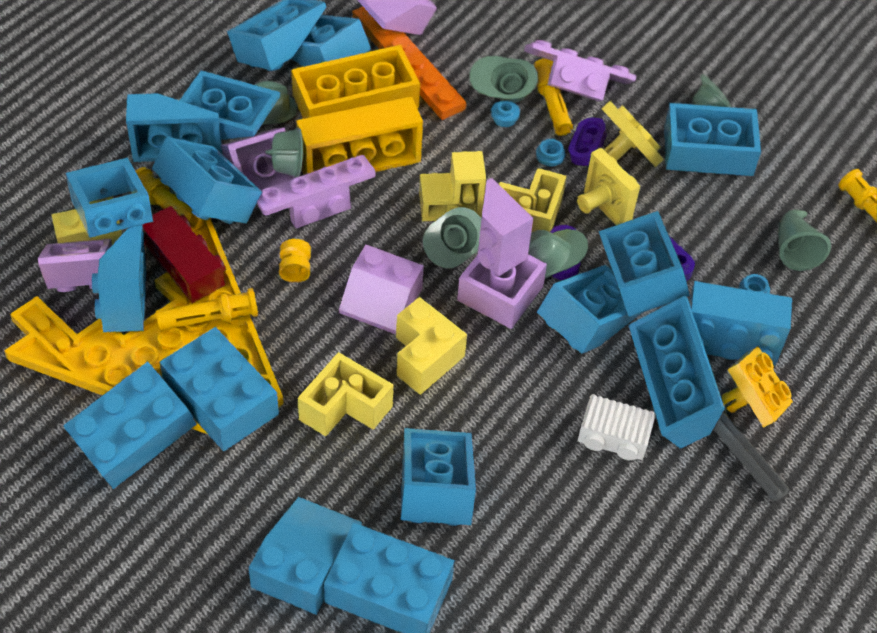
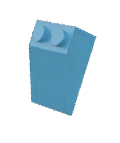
[227,0,326,71]
[291,15,371,67]
[179,70,280,140]
[126,94,223,162]
[92,224,147,332]
[537,265,641,354]
[401,428,476,526]
[248,497,362,615]

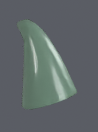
[778,209,831,271]

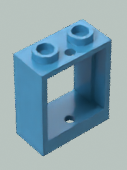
[65,158,153,238]

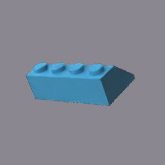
[629,295,725,448]

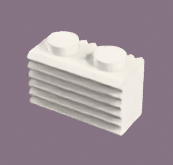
[577,394,656,461]

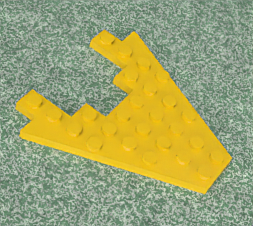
[4,218,284,434]

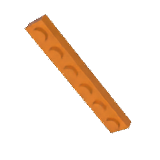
[352,7,466,120]

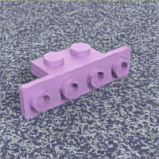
[524,40,636,101]
[256,155,376,228]

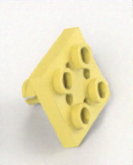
[602,101,664,167]
[577,148,640,225]

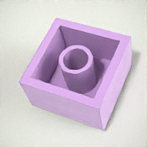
[457,255,547,329]

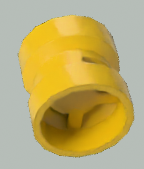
[279,239,311,283]

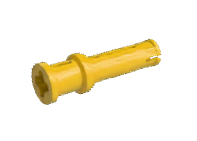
[533,58,573,136]
[135,167,202,230]
[838,169,877,222]
[156,288,258,331]

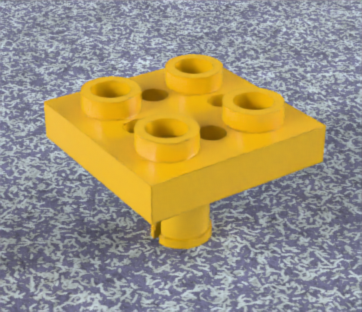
[722,346,793,428]

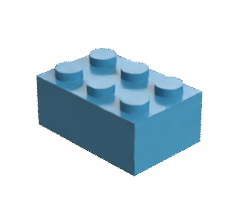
[664,103,761,176]
[152,137,262,224]
[599,211,690,317]
[689,281,792,366]
[159,327,279,452]
[63,361,197,489]
[324,523,455,633]

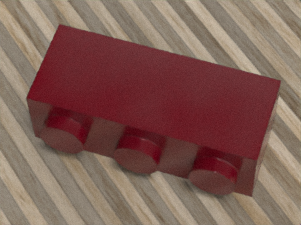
[143,206,226,304]

